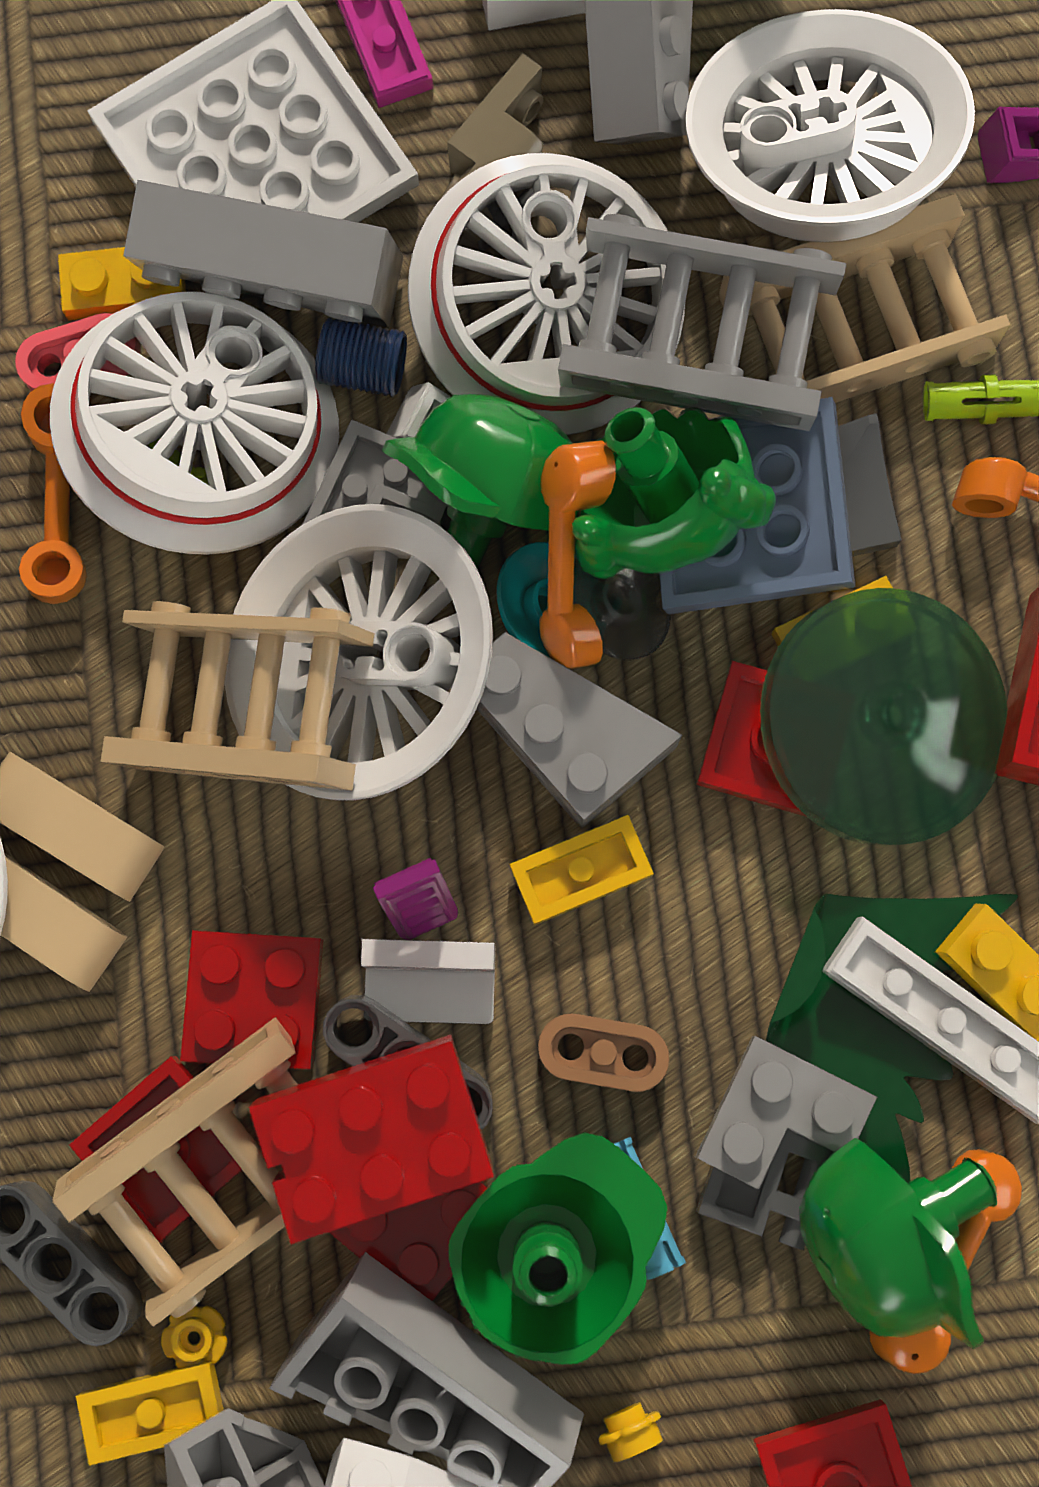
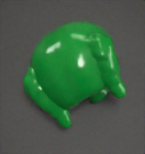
[572,407,776,580]

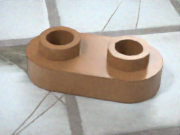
[538,1014,669,1092]

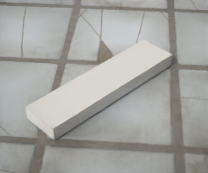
[823,917,1039,1124]

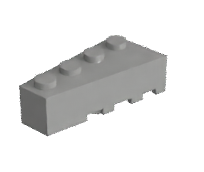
[585,0,693,145]
[123,180,404,328]
[269,1252,584,1487]

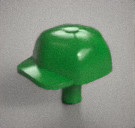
[382,394,579,573]
[448,1133,668,1365]
[799,1138,997,1350]

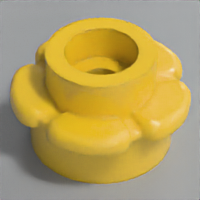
[161,1306,228,1369]
[599,1402,663,1462]

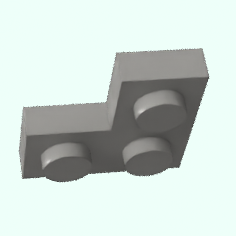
[302,420,448,527]
[695,1036,877,1190]

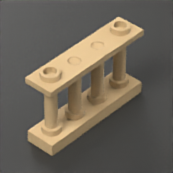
[719,194,1011,403]
[100,601,375,791]
[53,1017,298,1327]

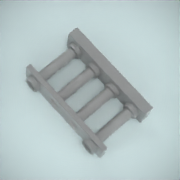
[558,214,846,431]

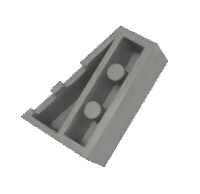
[476,632,682,829]

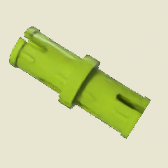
[923,374,1039,425]

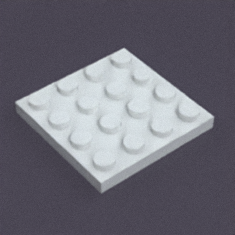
[87,0,419,299]

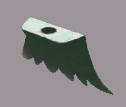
[766,893,1018,1183]

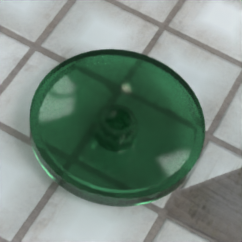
[760,588,1008,845]

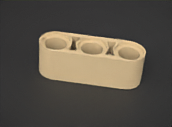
[0,751,165,902]
[1,852,127,992]

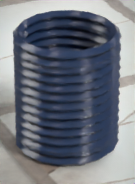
[315,317,407,397]

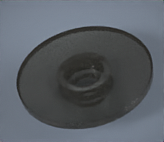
[573,556,671,661]

